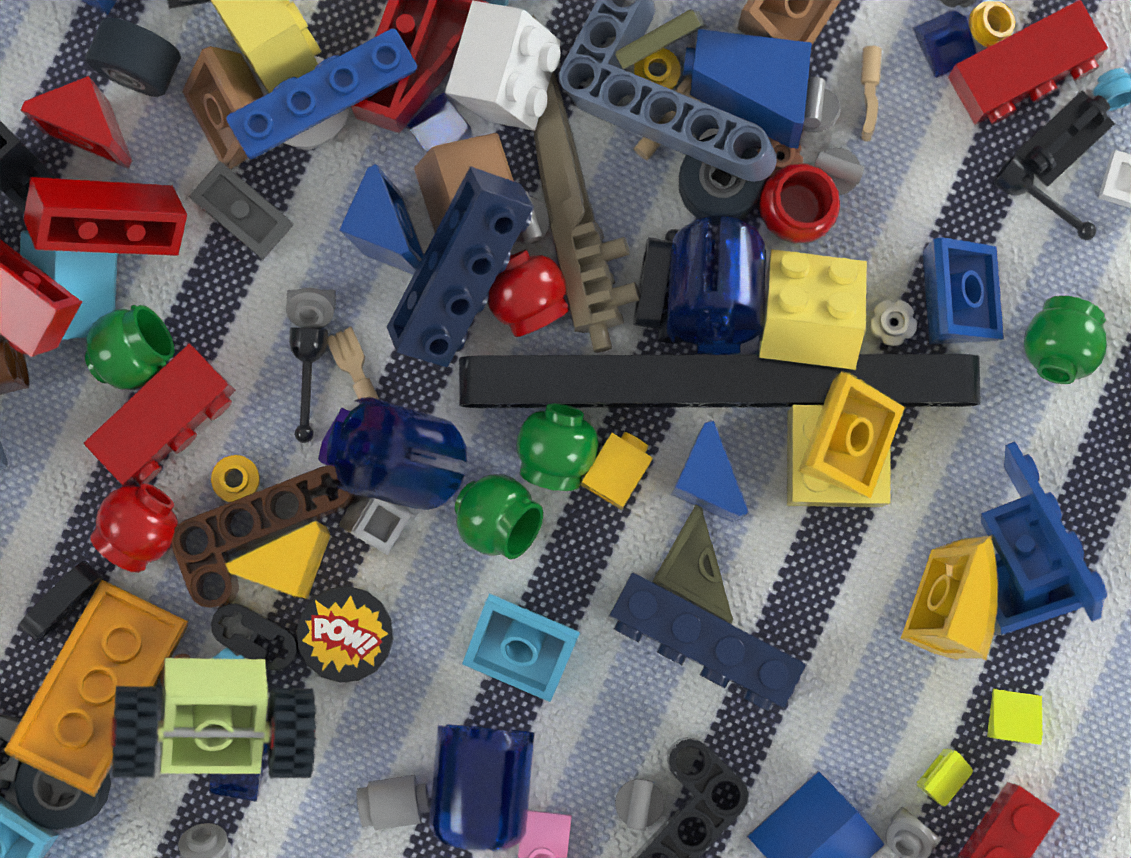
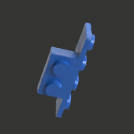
[226,29,417,159]
[981,441,1107,622]

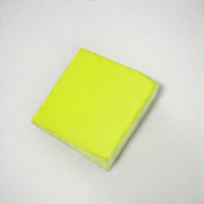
[987,689,1043,745]
[917,748,973,807]

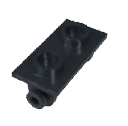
[1014,90,1115,187]

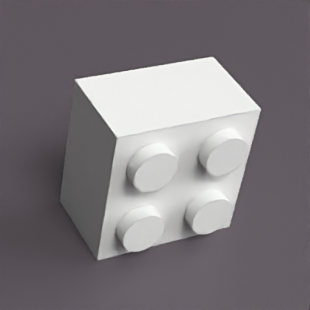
[445,0,561,131]

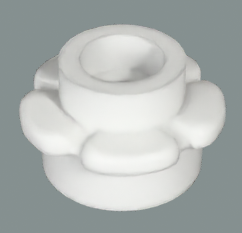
[870,300,917,346]

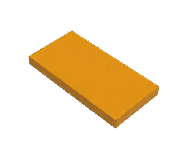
[4,580,188,797]

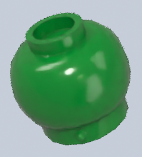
[1024,295,1107,384]
[85,305,175,390]
[516,404,598,491]
[454,474,544,560]

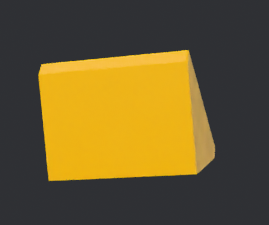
[798,372,905,498]
[226,521,331,599]

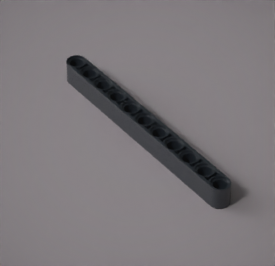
[459,354,981,408]

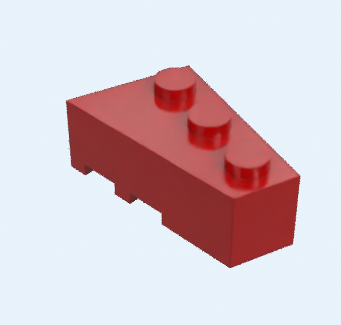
[351,0,489,134]

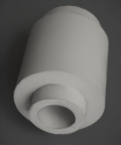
[357,775,430,830]

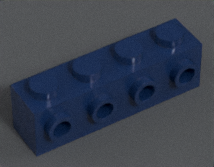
[387,166,534,367]
[608,572,807,712]

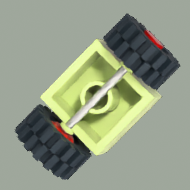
[111,658,316,778]

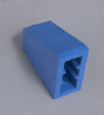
[683,29,812,149]

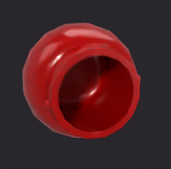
[759,163,840,244]
[487,249,570,338]
[90,483,178,573]

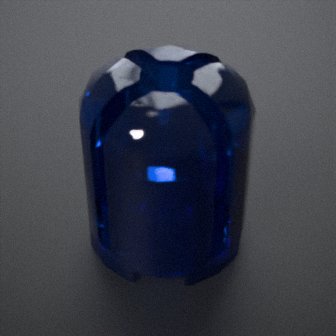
[666,216,766,355]
[326,397,468,510]
[429,724,535,851]

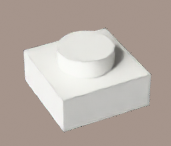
[1098,150,1131,208]

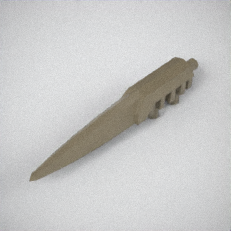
[532,15,640,353]

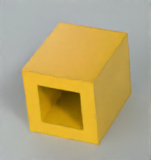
[581,432,653,511]

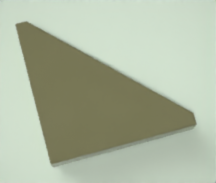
[615,9,706,69]
[652,505,734,624]

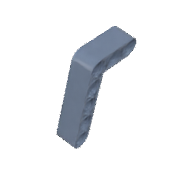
[559,0,777,182]

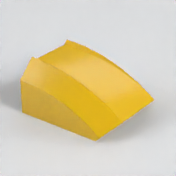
[900,536,998,660]

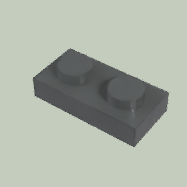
[189,161,294,260]

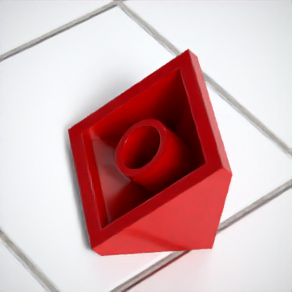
[20,76,132,169]

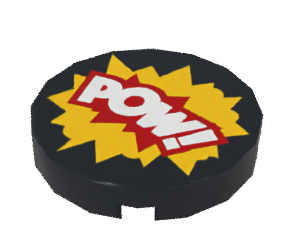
[296,586,394,683]

